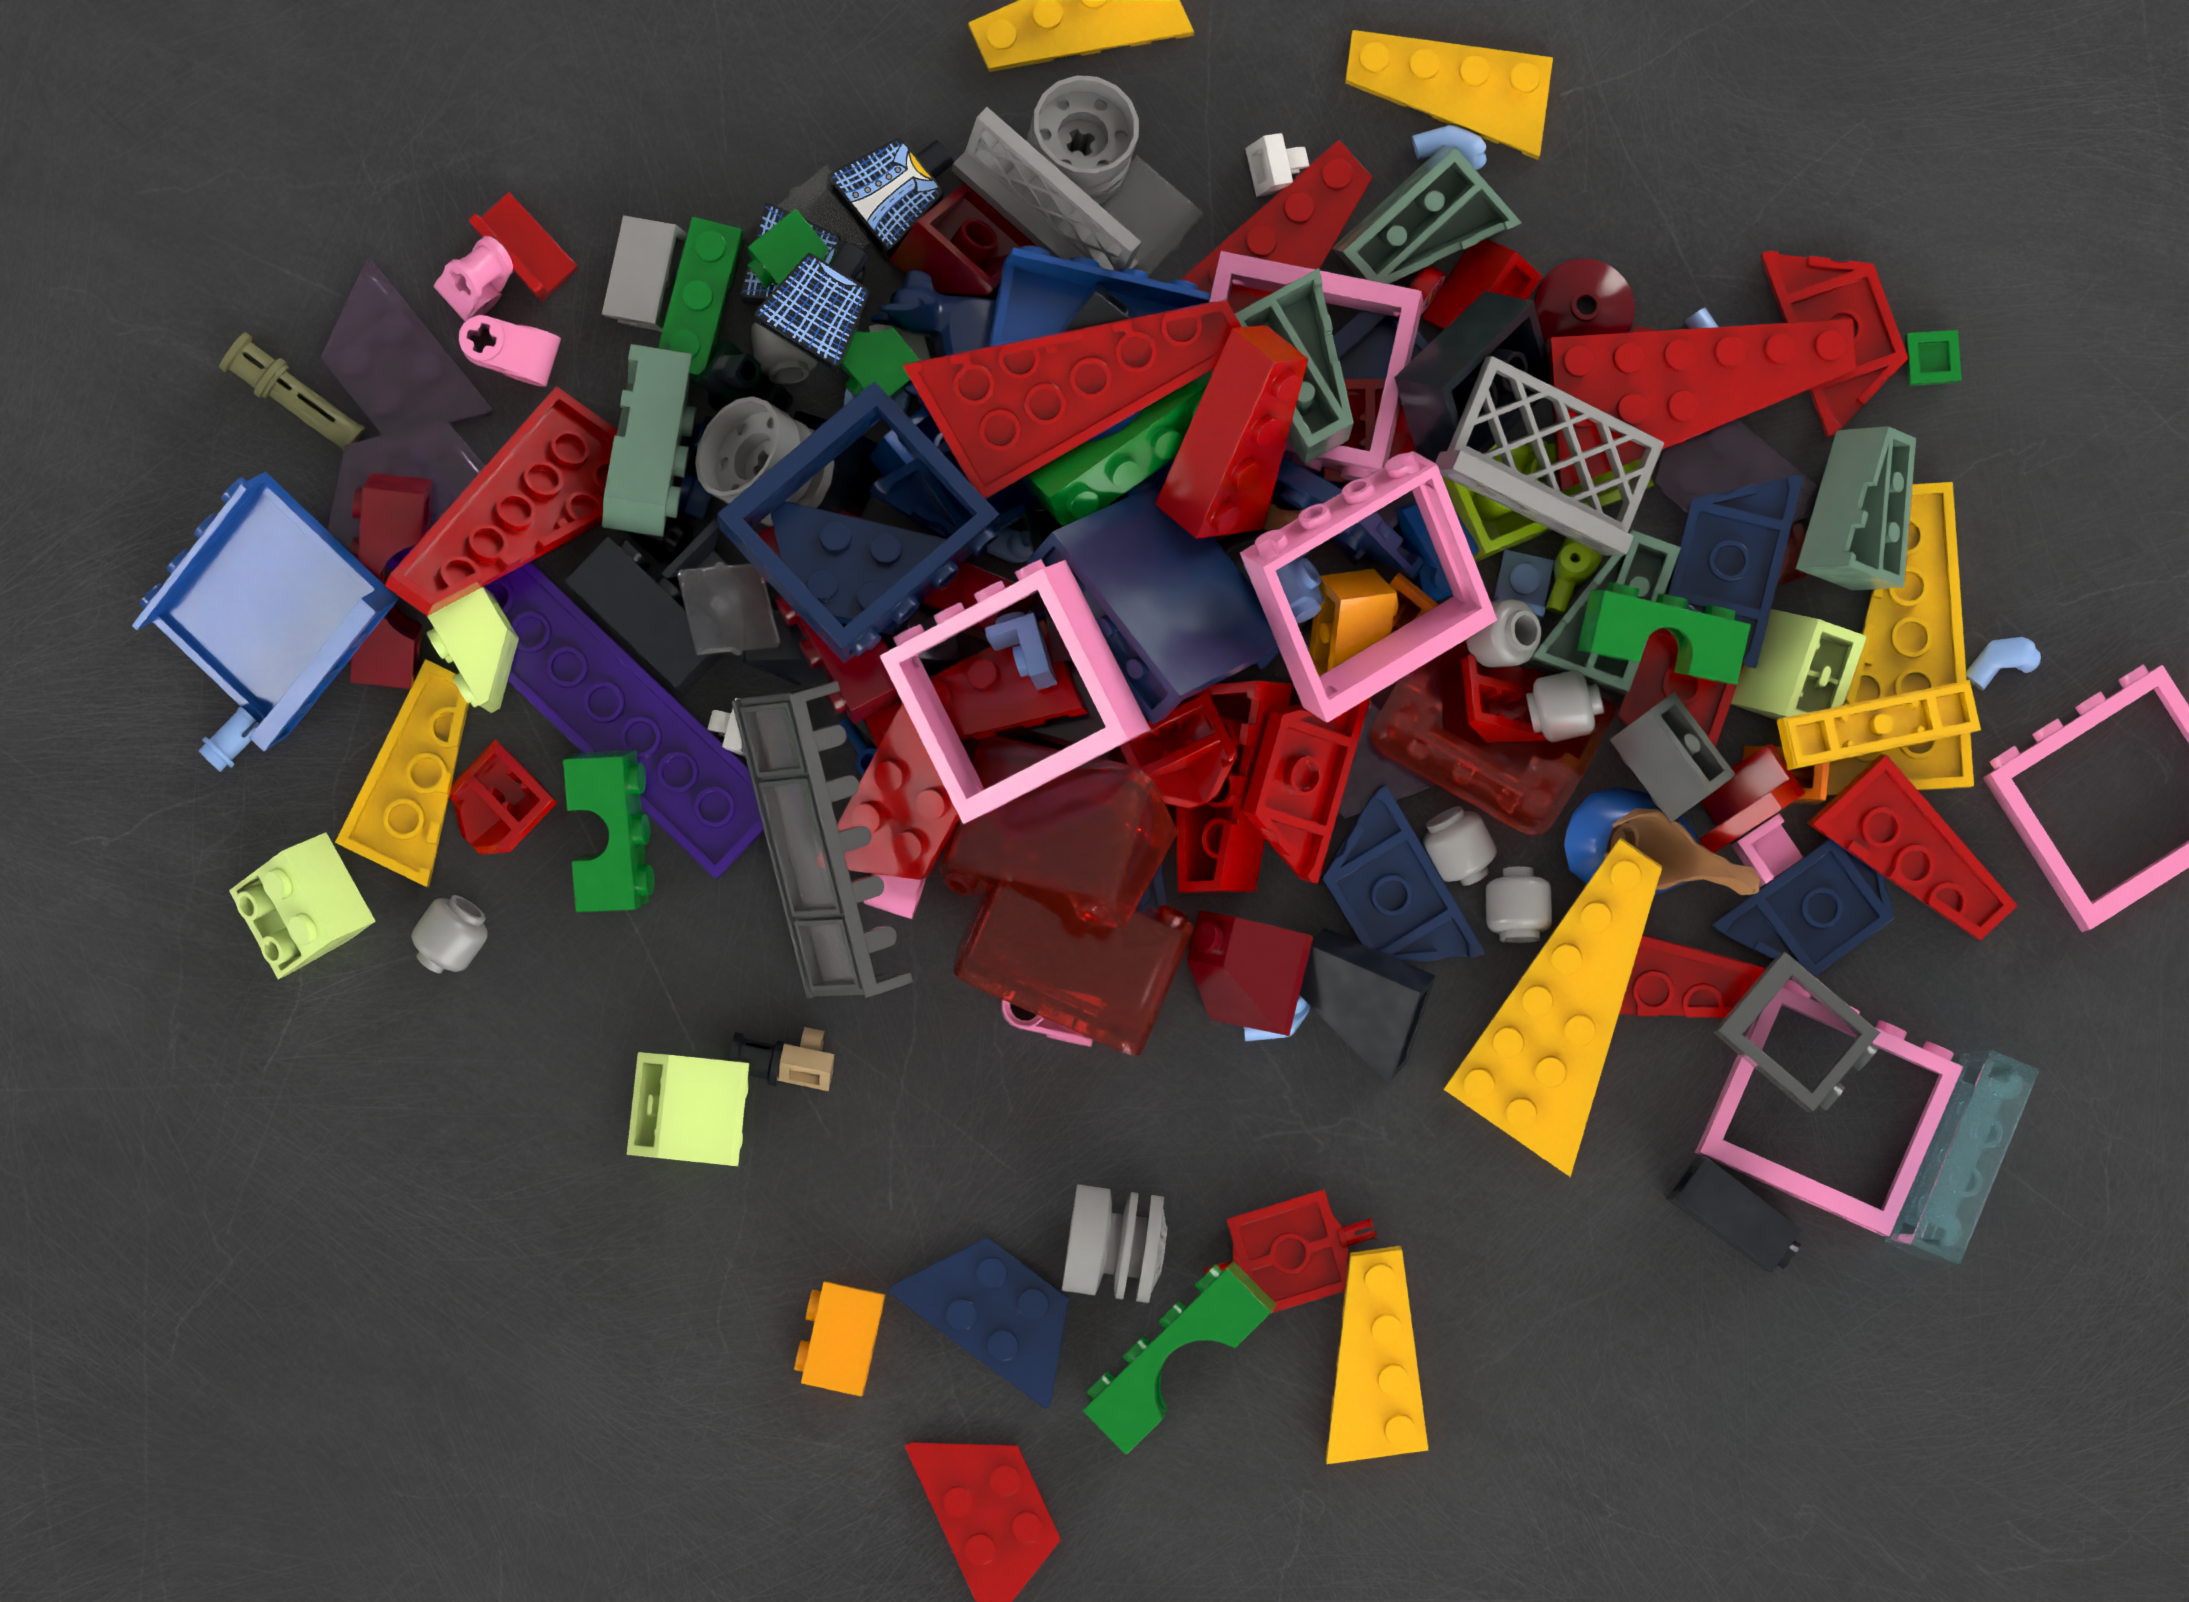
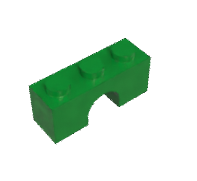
[658,217,745,383]
[1577,582,1751,685]
[563,750,654,912]

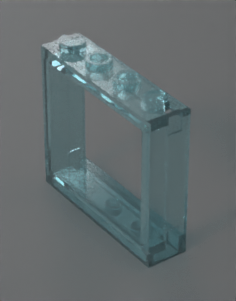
[1884,1050,2040,1265]

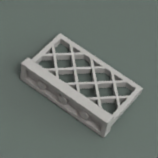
[951,107,1141,271]
[1435,356,1664,556]

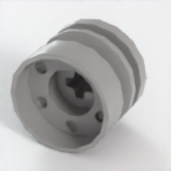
[1026,75,1139,204]
[695,396,834,527]
[1062,1184,1168,1303]

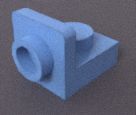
[1493,550,1554,622]
[984,612,1057,690]

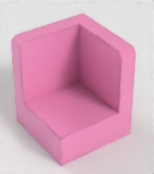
[1731,813,1804,887]

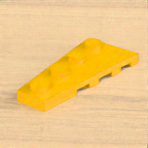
[968,0,1194,72]
[1345,30,1553,160]
[335,659,469,888]
[1325,1246,1428,1464]

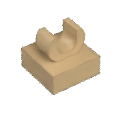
[779,1027,834,1091]

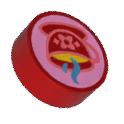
[1409,264,1447,315]

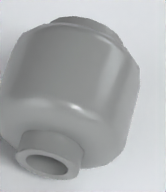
[750,322,818,384]
[1466,599,1541,668]
[1526,670,1604,742]
[1422,806,1497,886]
[1486,867,1552,943]
[411,895,488,973]

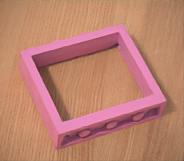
[1209,251,1423,481]
[1240,451,1497,723]
[880,559,1151,824]
[1982,664,2189,932]
[1695,980,1963,1236]

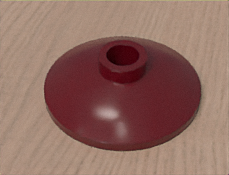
[1534,258,1635,344]

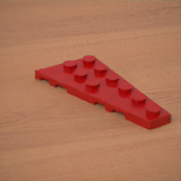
[1180,140,1373,373]
[903,299,1242,499]
[1547,319,1856,491]
[385,386,676,616]

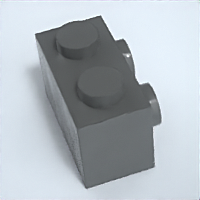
[1610,692,1736,822]

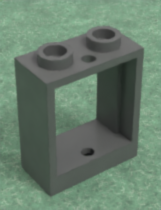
[1713,952,1881,1112]

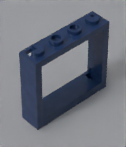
[717,381,1000,663]

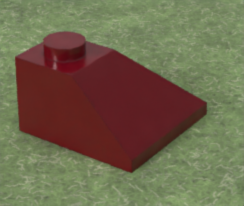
[890,182,1038,295]
[1187,910,1313,1036]

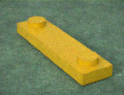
[1776,680,1981,770]

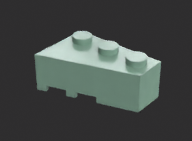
[1332,145,1522,284]
[1235,268,1354,464]
[602,344,697,537]
[1796,426,1916,591]
[1528,530,1681,697]

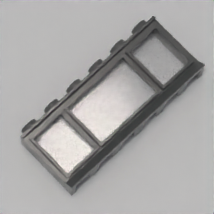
[732,681,913,999]

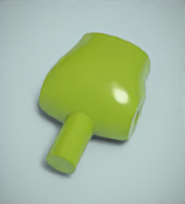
[1546,537,1603,615]

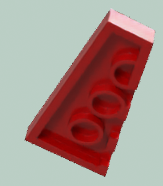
[864,620,1088,749]
[1807,754,2018,940]
[1619,934,1766,1018]

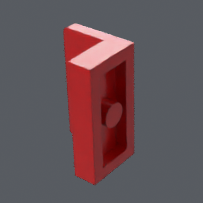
[468,192,579,303]
[1423,238,1543,330]
[1699,744,1805,853]

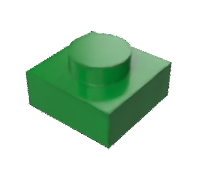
[1904,330,1962,386]

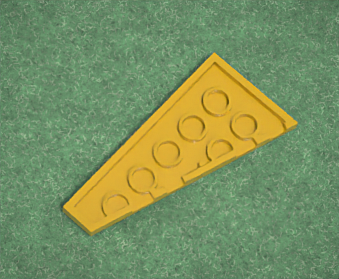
[1826,482,1974,796]
[1444,837,1662,1177]

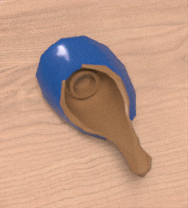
[1564,786,1760,895]

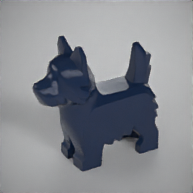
[871,270,997,406]

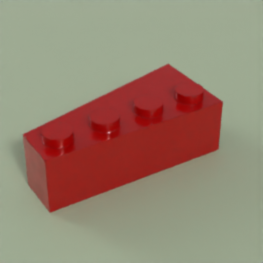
[1155,325,1308,539]
[1176,681,1293,894]

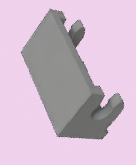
[602,215,688,332]

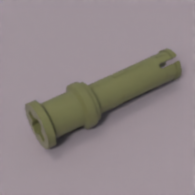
[219,332,365,454]

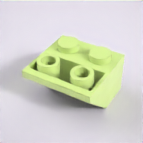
[427,586,519,713]
[1731,609,1867,720]
[229,832,376,979]
[627,1052,749,1166]

